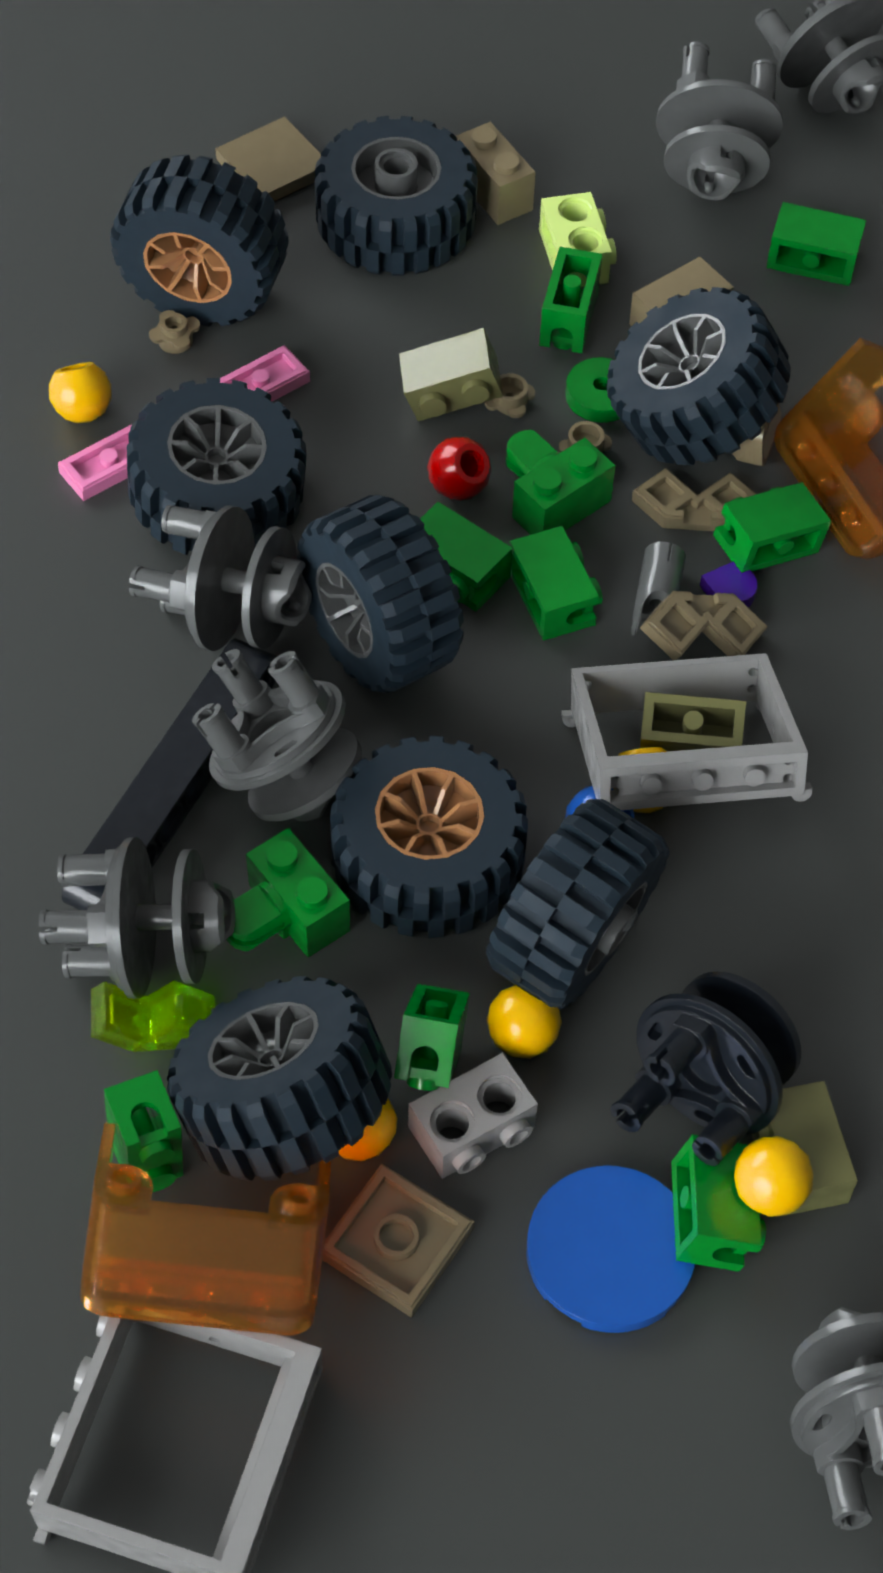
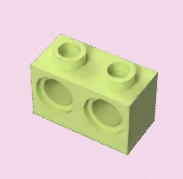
[539,192,617,287]

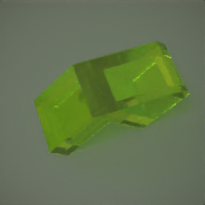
[91,980,215,1052]

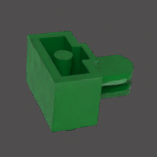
[505,430,616,535]
[226,828,350,958]

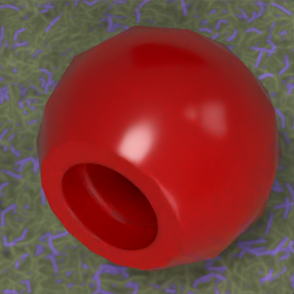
[427,436,492,501]

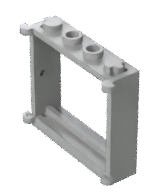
[561,653,812,810]
[27,1286,323,1573]

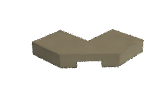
[631,468,756,532]
[640,591,768,660]

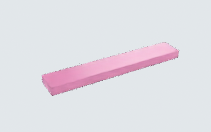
[58,345,310,501]

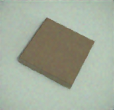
[215,116,321,201]
[318,1163,475,1318]

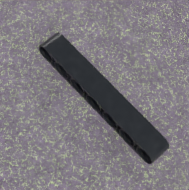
[62,638,278,910]

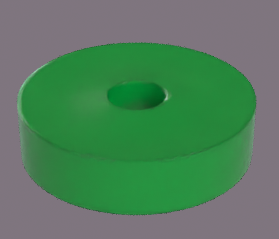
[565,357,620,423]

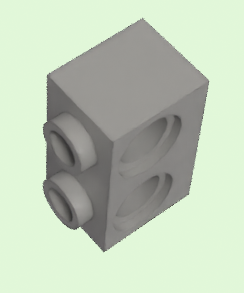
[408,1053,538,1179]

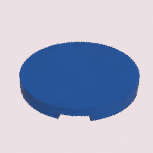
[526,1166,695,1333]

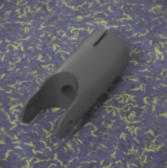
[631,541,686,636]

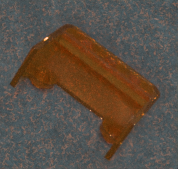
[774,338,883,559]
[80,1123,331,1336]

